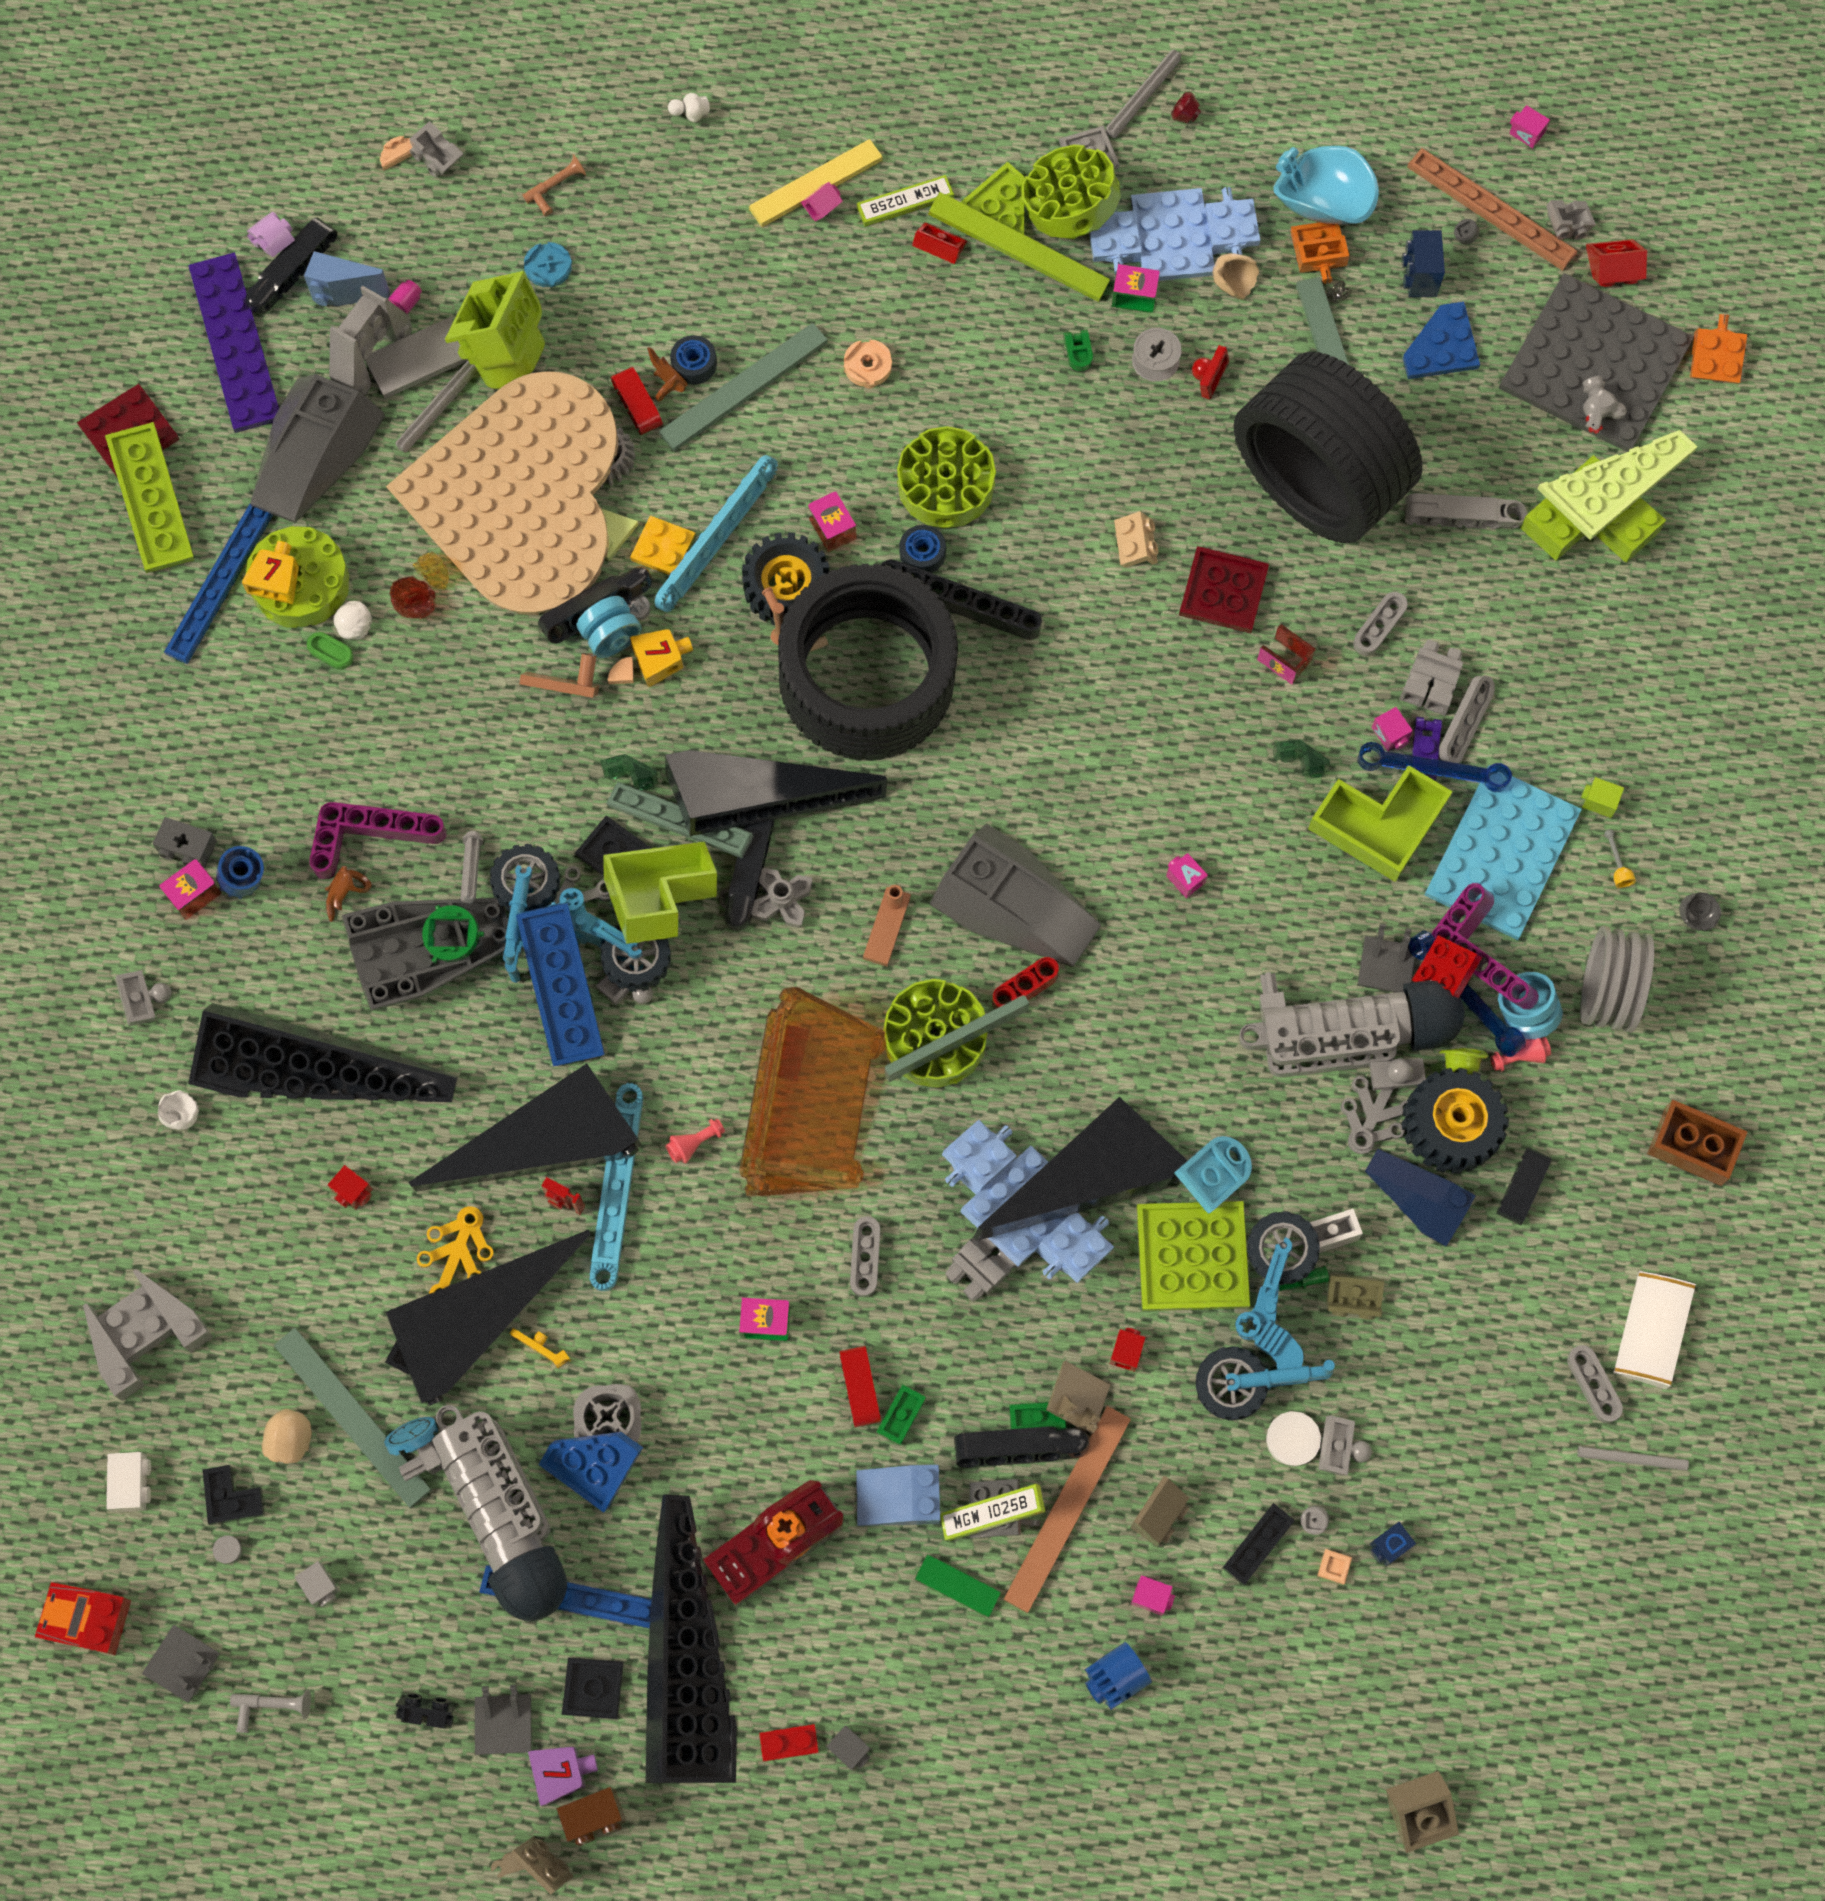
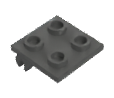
[1357,923,1416,993]
[970,1479,1040,1538]
[142,1625,221,1703]
[475,1685,532,1755]

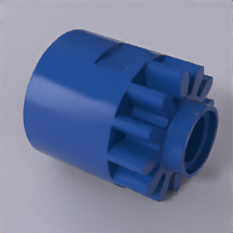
[216,846,264,899]
[1085,1642,1152,1710]

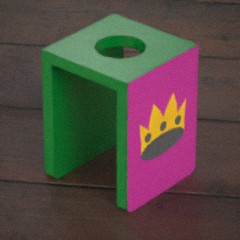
[1111,264,1160,313]
[739,1297,790,1341]

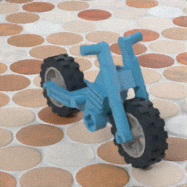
[490,844,671,992]
[1196,1211,1335,1421]

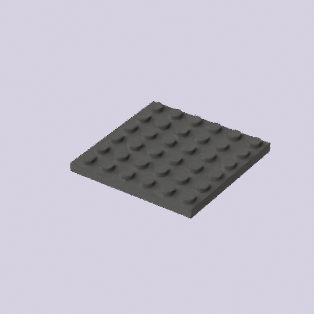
[1499,273,1694,452]

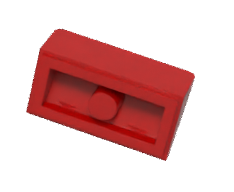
[912,222,967,264]

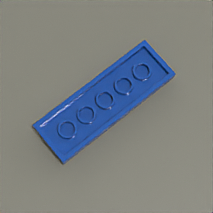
[516,902,605,1067]

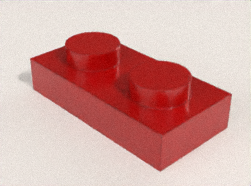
[759,1724,819,1762]

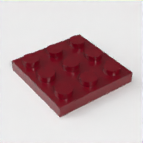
[77,383,180,479]
[1179,546,1269,634]

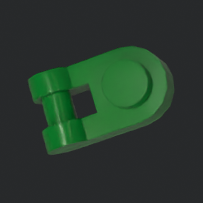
[1063,329,1093,371]

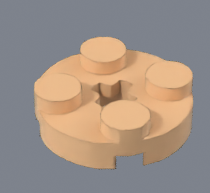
[844,340,892,389]

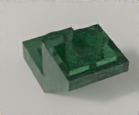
[1272,739,1331,778]
[600,754,659,790]

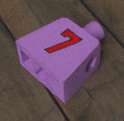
[528,1747,598,1807]

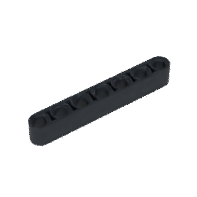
[880,559,1042,640]

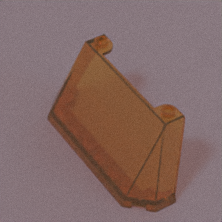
[739,987,886,1197]

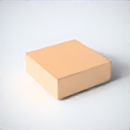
[1317,1549,1352,1585]

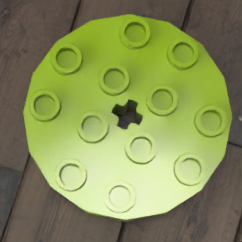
[1022,144,1121,239]
[897,426,996,529]
[246,526,350,628]
[883,979,988,1088]

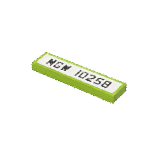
[856,175,954,227]
[940,1484,1045,1541]

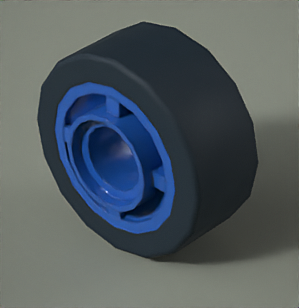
[670,335,717,385]
[899,525,946,573]

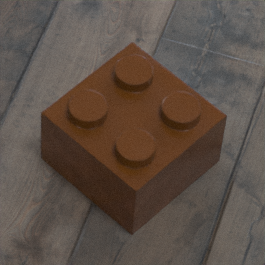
[556,1787,627,1846]

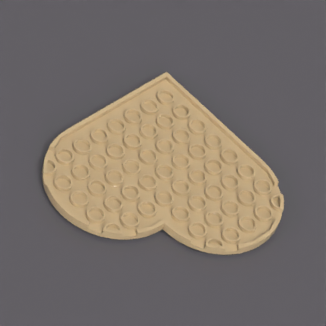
[386,372,618,615]

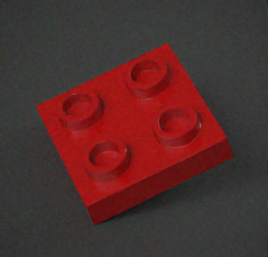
[1412,935,1482,998]

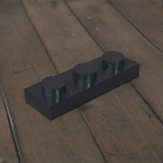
[1222,1503,1295,1586]

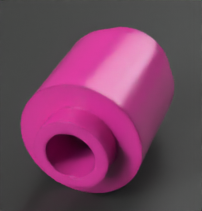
[388,280,422,315]

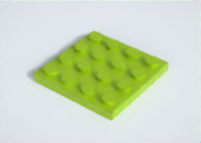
[1136,1201,1250,1311]

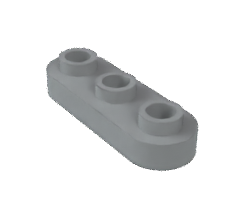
[1353,592,1408,656]
[850,1216,880,1297]
[1567,1345,1623,1423]

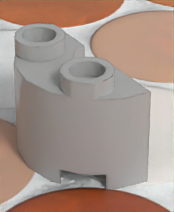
[409,121,464,177]
[1546,200,1596,240]

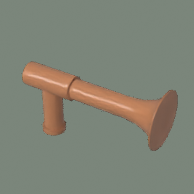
[522,154,586,217]
[762,587,785,645]

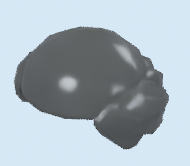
[1679,892,1722,931]

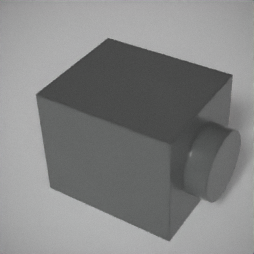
[826,1725,871,1771]

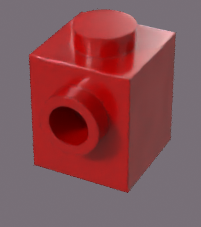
[327,1165,373,1210]

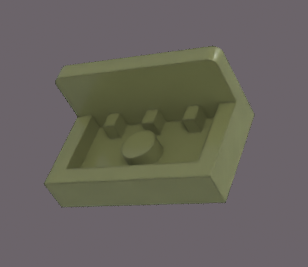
[1326,1273,1384,1320]

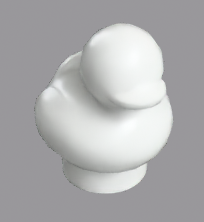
[668,93,710,123]

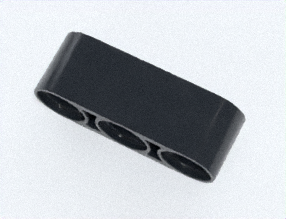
[1496,1147,1552,1226]

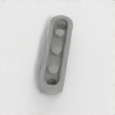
[1439,676,1495,764]

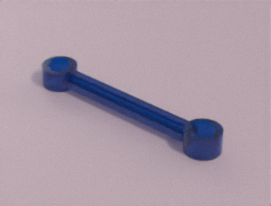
[1357,742,1512,792]
[1408,930,1526,1057]

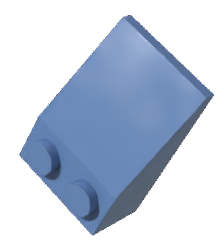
[304,251,390,306]
[856,1465,940,1526]

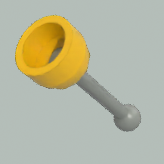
[1604,829,1636,888]

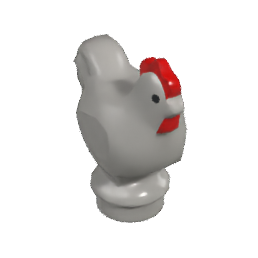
[1582,376,1627,434]

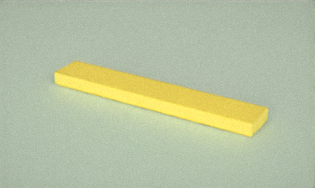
[749,139,882,227]

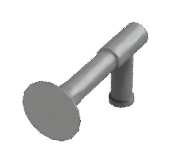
[230,1689,311,1733]

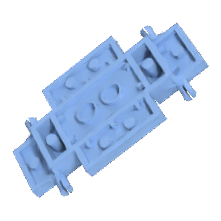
[1089,187,1260,281]
[942,1120,1114,1283]

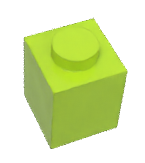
[1581,777,1624,818]

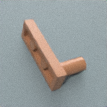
[519,653,599,698]
[863,885,911,967]

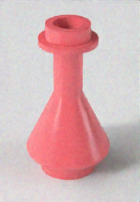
[1490,1037,1551,1072]
[666,1119,725,1164]

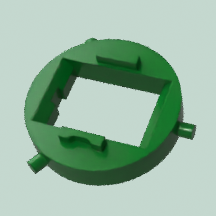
[422,905,484,964]

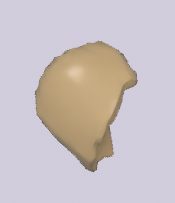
[1212,253,1259,300]
[261,1409,312,1464]

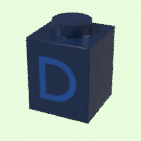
[1370,1522,1416,1566]

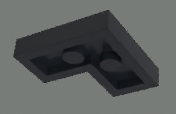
[202,1465,265,1525]

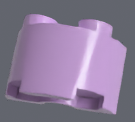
[247,212,295,257]

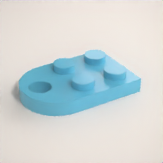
[1174,1136,1252,1214]

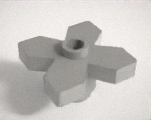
[751,868,812,928]

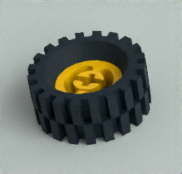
[742,532,830,625]

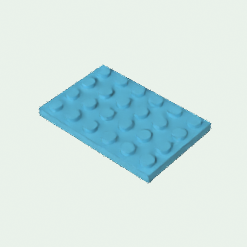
[1424,765,1582,940]

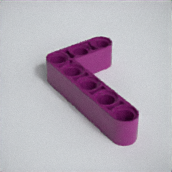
[310,802,447,879]
[1431,883,1539,1010]

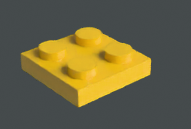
[630,516,696,575]

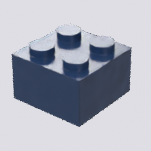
[1402,230,1445,297]

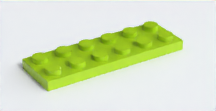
[105,422,195,574]

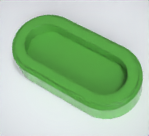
[306,632,354,669]

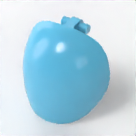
[1273,146,1379,225]

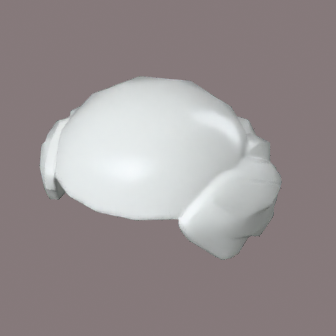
[333,601,372,640]
[158,1090,199,1130]

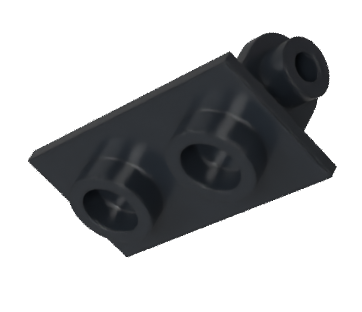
[396,1693,457,1729]

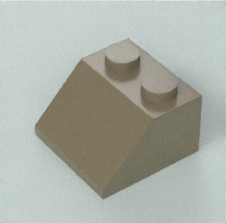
[1130,1476,1190,1547]
[1386,1771,1459,1853]

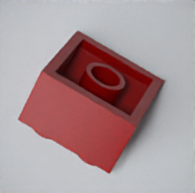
[1586,239,1647,287]

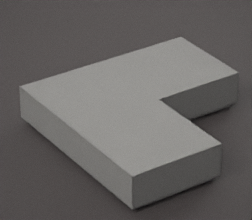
[1059,126,1120,169]

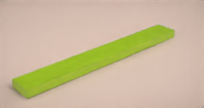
[928,192,1110,302]

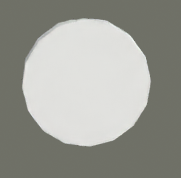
[1266,1411,1321,1467]

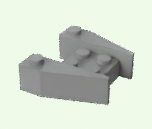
[329,286,412,395]
[83,1269,213,1401]

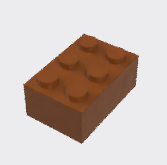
[1647,1100,1747,1186]

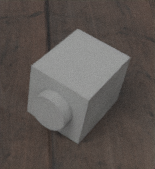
[295,1561,340,1608]

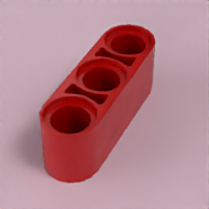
[610,367,663,435]
[992,957,1059,1010]
[839,1346,881,1428]

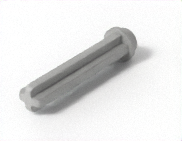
[460,831,483,904]

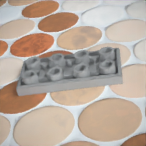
[364,317,468,399]

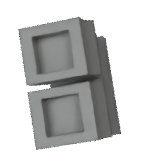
[1399,640,1463,716]
[945,1238,1018,1302]

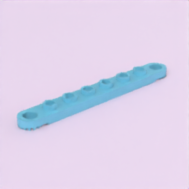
[655,455,778,612]
[589,1083,643,1291]

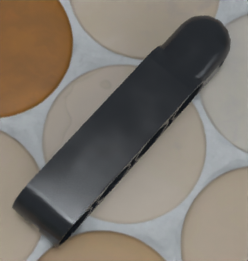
[245,217,338,313]
[538,566,652,644]
[724,820,775,931]
[954,1426,1090,1468]

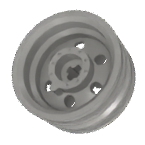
[1580,926,1654,1033]

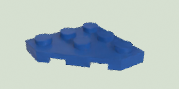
[1403,301,1480,379]
[538,1432,643,1513]

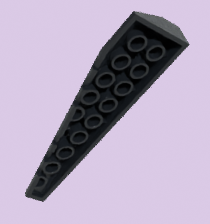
[188,1003,458,1102]
[645,1494,737,1783]

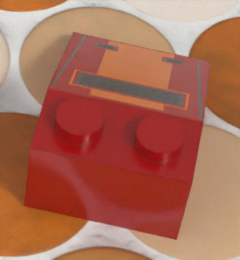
[35,1582,131,1656]

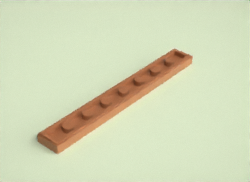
[1407,148,1578,271]
[1003,1406,1131,1614]

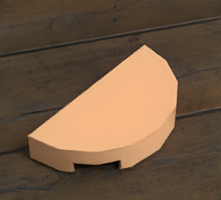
[380,136,412,170]

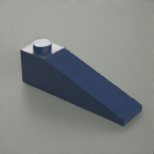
[1365,1149,1476,1247]

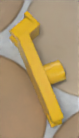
[509,1328,571,1368]

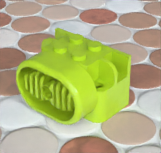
[445,271,545,389]

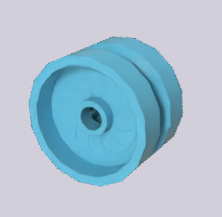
[576,596,642,658]
[1498,972,1563,1039]

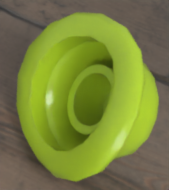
[1439,1048,1488,1075]

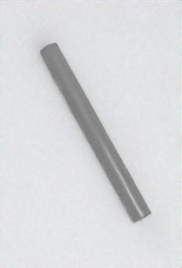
[1577,1446,1689,1471]

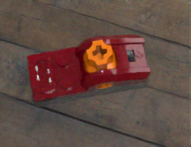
[703,1480,844,1608]

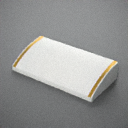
[1613,1271,1696,1389]

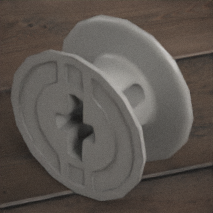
[1132,328,1182,381]

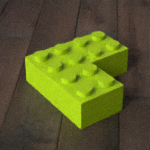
[1520,455,1666,563]
[1308,765,1453,882]
[604,841,717,944]

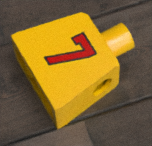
[242,541,299,604]
[630,629,693,687]

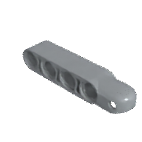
[1405,493,1528,529]

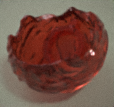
[389,576,436,619]

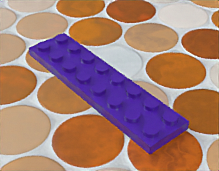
[188,252,279,433]

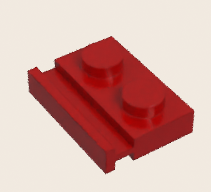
[541,1177,585,1215]

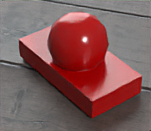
[1192,345,1229,400]

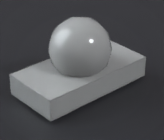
[1369,1058,1426,1090]

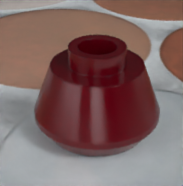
[1171,92,1201,124]

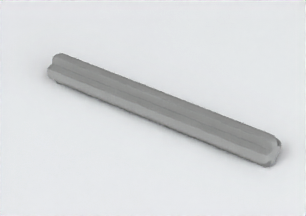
[1106,49,1181,138]
[395,361,478,453]

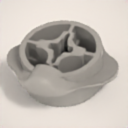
[573,1384,642,1443]

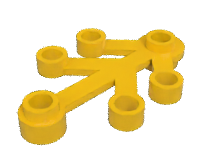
[417,1206,493,1294]

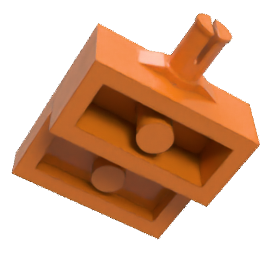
[1290,222,1349,284]
[1690,314,1747,384]

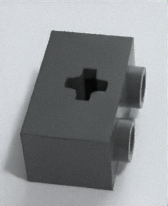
[153,817,217,868]

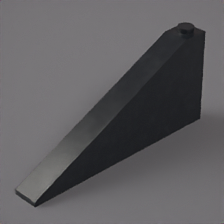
[665,750,887,836]
[408,1063,642,1192]
[973,1097,1188,1241]
[385,1229,591,1406]

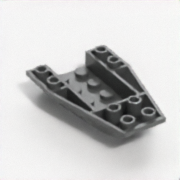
[250,374,385,523]
[930,824,1101,967]
[342,898,508,1011]

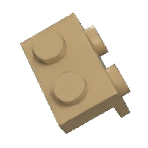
[1114,511,1159,567]

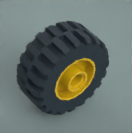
[1402,1068,1509,1174]

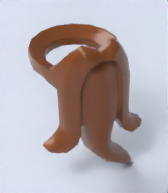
[647,347,688,402]
[325,866,372,922]

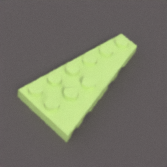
[1538,430,1697,540]

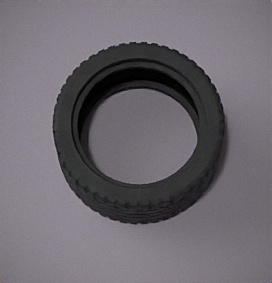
[1233,352,1423,543]
[778,564,958,761]

